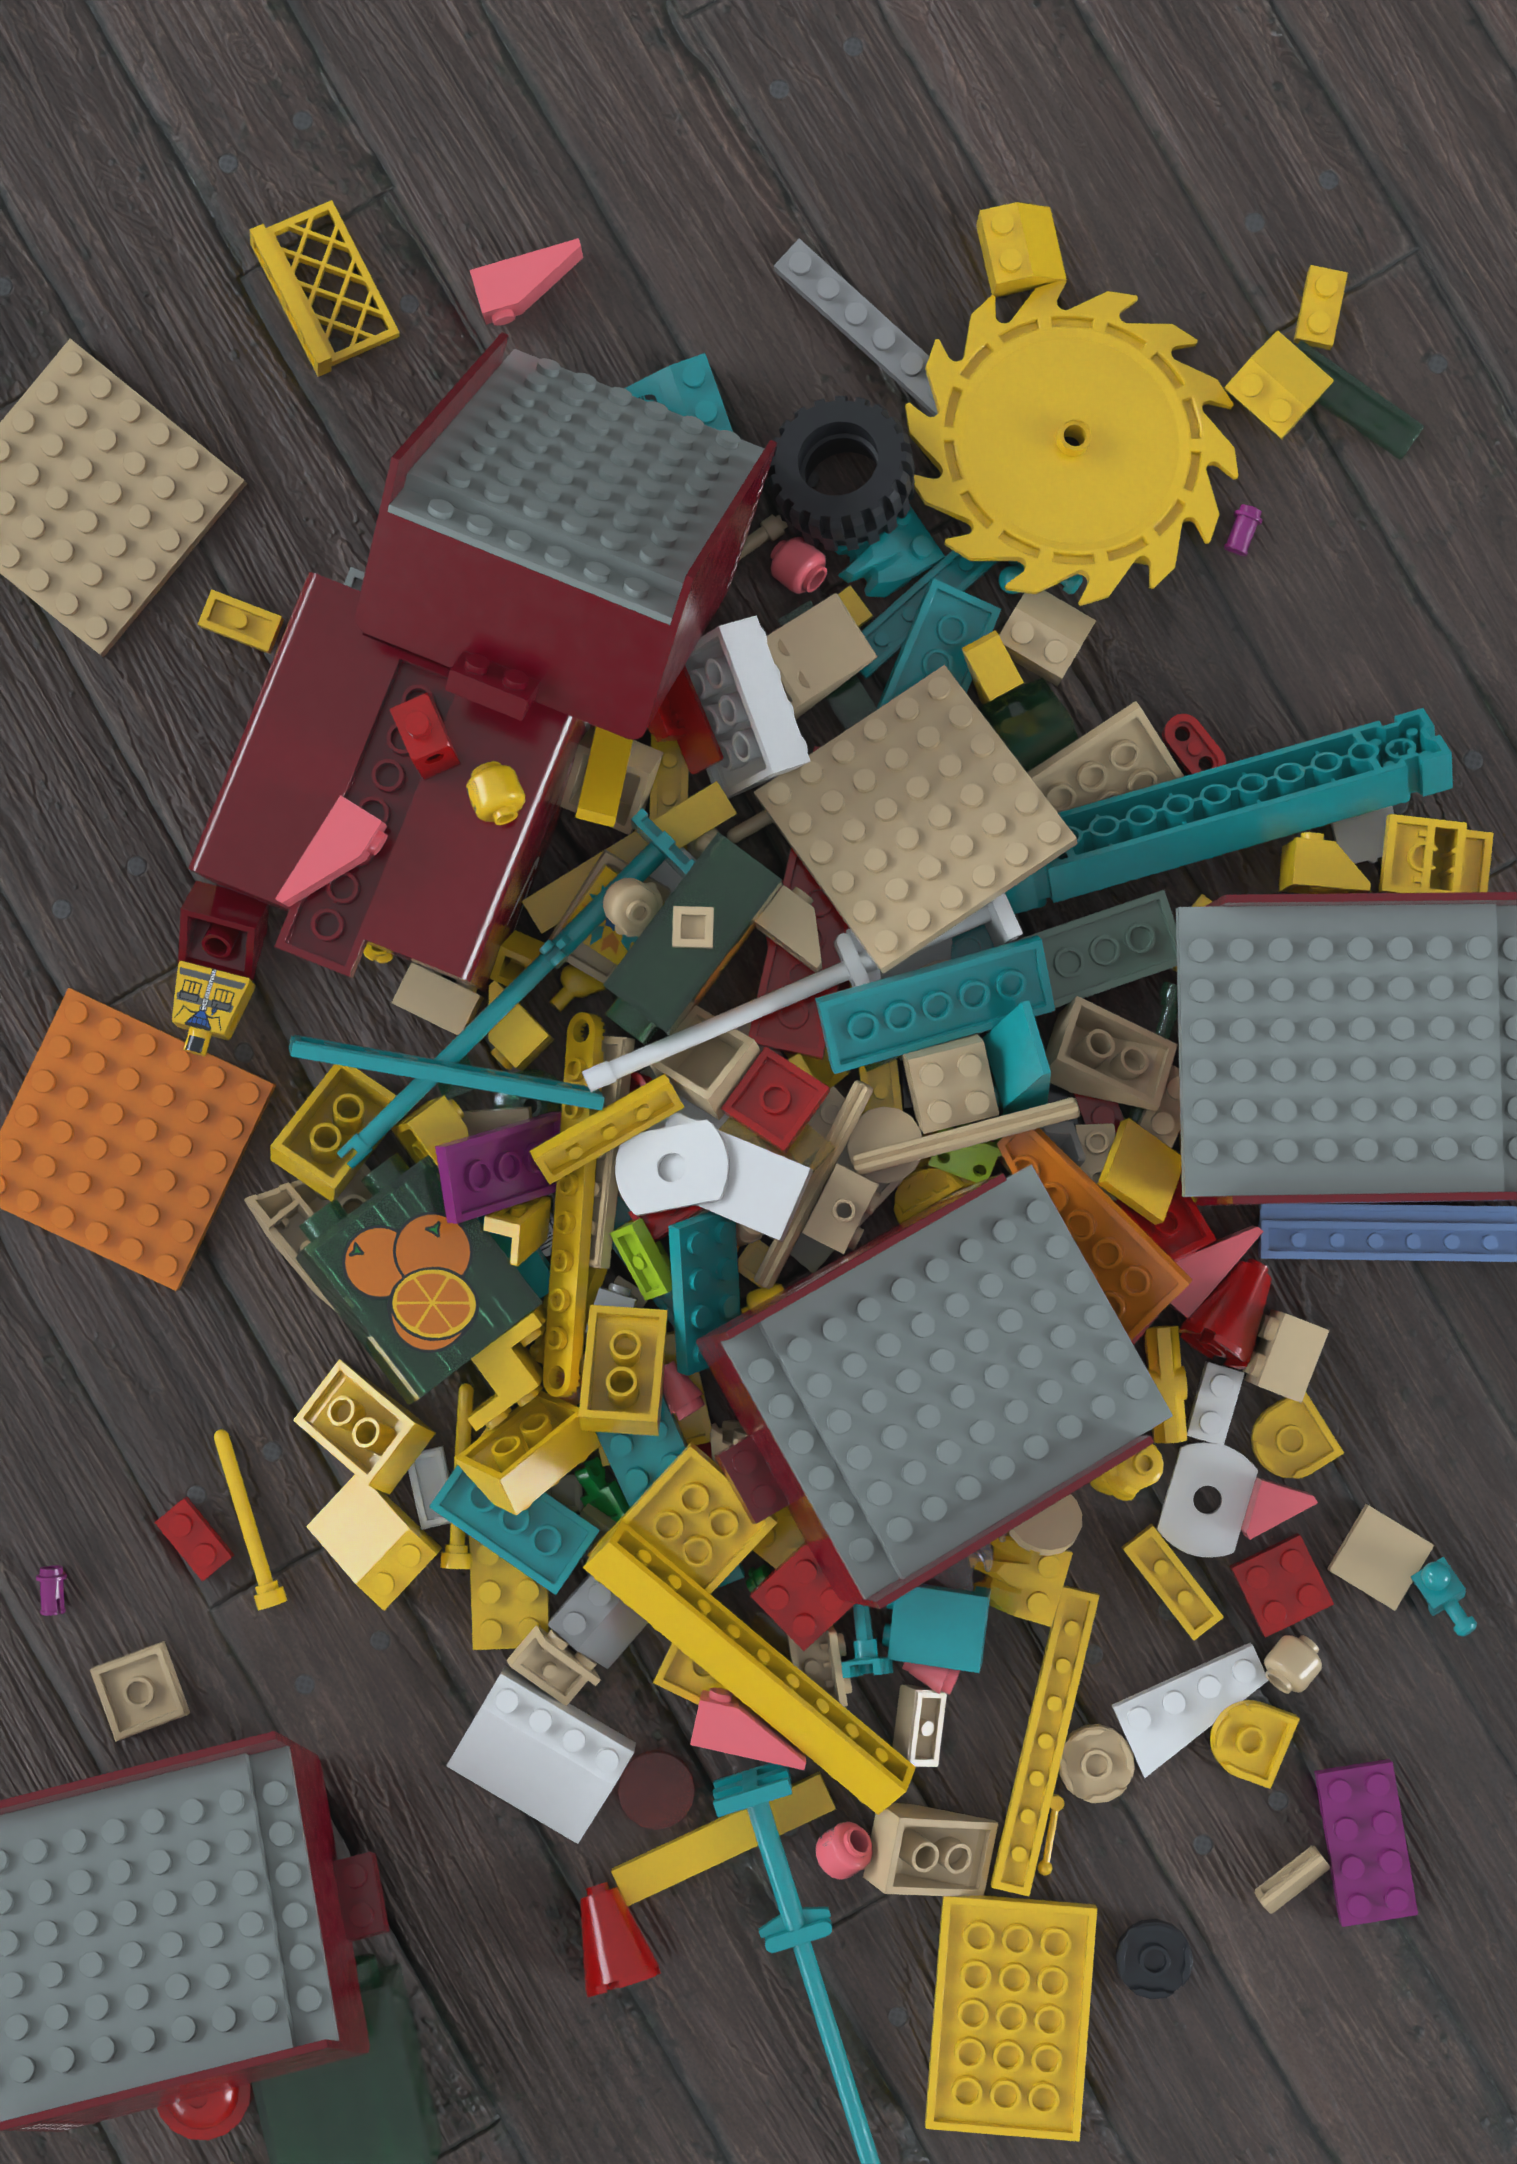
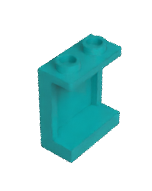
[882,1584,991,1673]

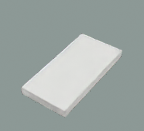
[659,1112,813,1242]

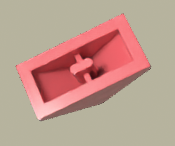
[1241,1477,1318,1540]

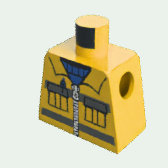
[172,960,256,1056]

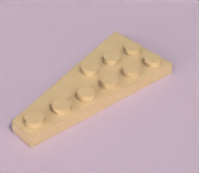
[1027,701,1184,813]

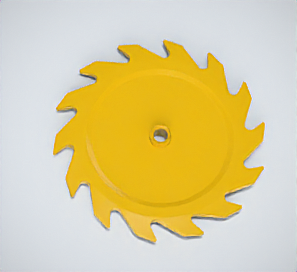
[905,280,1238,606]

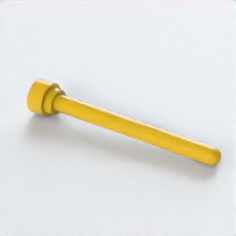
[440,1383,474,1569]
[214,1429,288,1611]

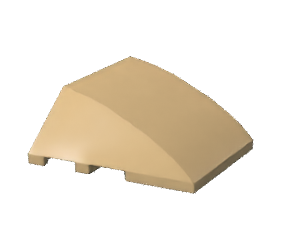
[244,1163,407,1317]

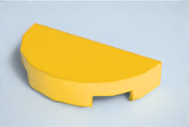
[894,1166,964,1224]

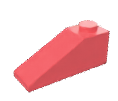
[470,238,583,326]
[275,795,388,907]
[1169,1226,1264,1318]
[690,1688,807,1770]

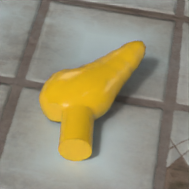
[550,964,621,1012]

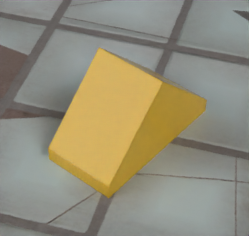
[962,630,1024,704]

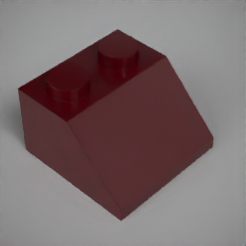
[178,880,269,981]

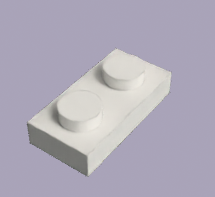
[1186,1361,1244,1446]

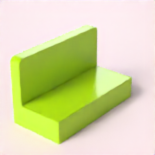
[609,1218,672,1301]

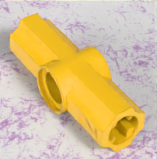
[1144,1325,1188,1444]

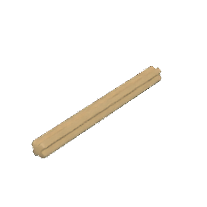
[754,1080,873,1289]
[853,1097,1080,1175]

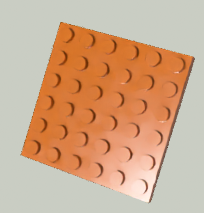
[0,988,277,1291]

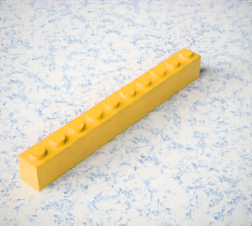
[583,1520,916,1815]

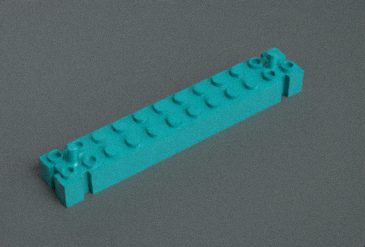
[1005,708,1453,914]

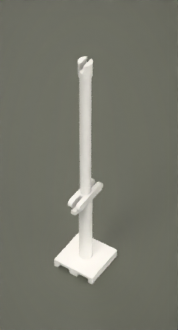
[582,893,1023,1092]

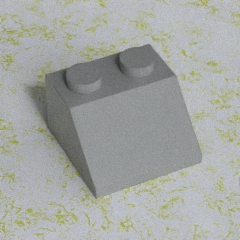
[548,1573,648,1669]

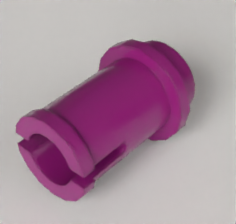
[1224,504,1263,556]
[36,1565,67,1616]

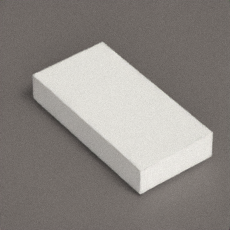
[408,1446,451,1530]

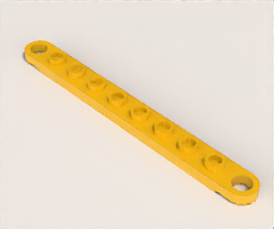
[543,1012,605,1397]

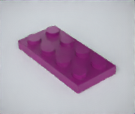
[435,1111,561,1224]
[1314,1759,1418,1927]

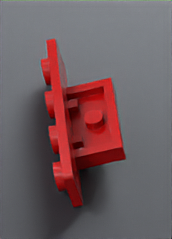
[648,665,724,774]

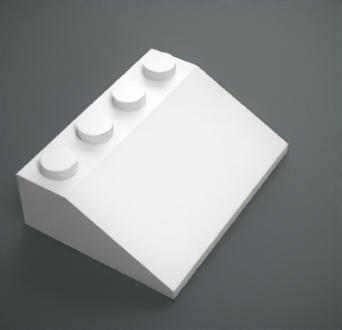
[685,615,810,799]
[446,1666,636,1844]

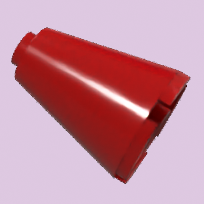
[1178,1258,1272,1370]
[580,1882,661,1997]

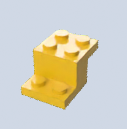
[1379,814,1494,893]
[467,1304,547,1431]

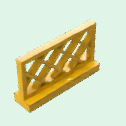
[249,200,400,377]

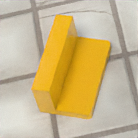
[484,1196,551,1266]

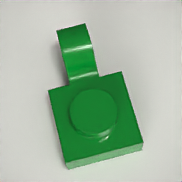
[575,1457,630,1523]

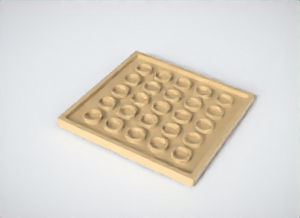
[0,339,247,658]
[754,665,1077,974]

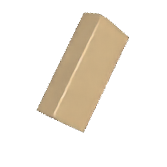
[893,1685,947,1767]
[1254,1846,1330,1914]

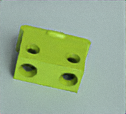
[928,1123,1002,1183]

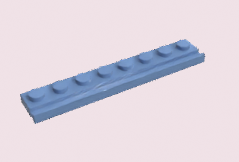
[1258,1204,1517,1262]

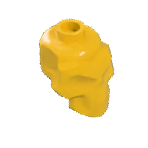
[1089,1444,1164,1501]

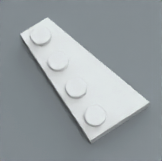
[1112,1643,1268,1778]

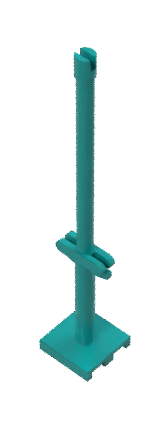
[337,808,698,1169]
[713,1763,881,2164]

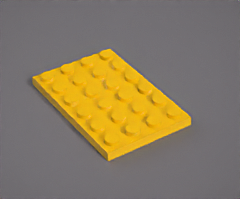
[925,1895,1097,2142]

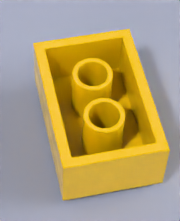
[271,1064,397,1203]

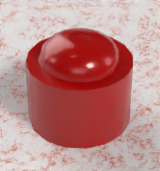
[157,2081,261,2140]

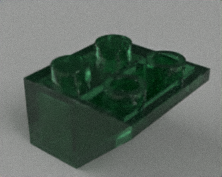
[978,677,1078,772]

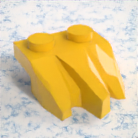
[968,1532,1073,1627]

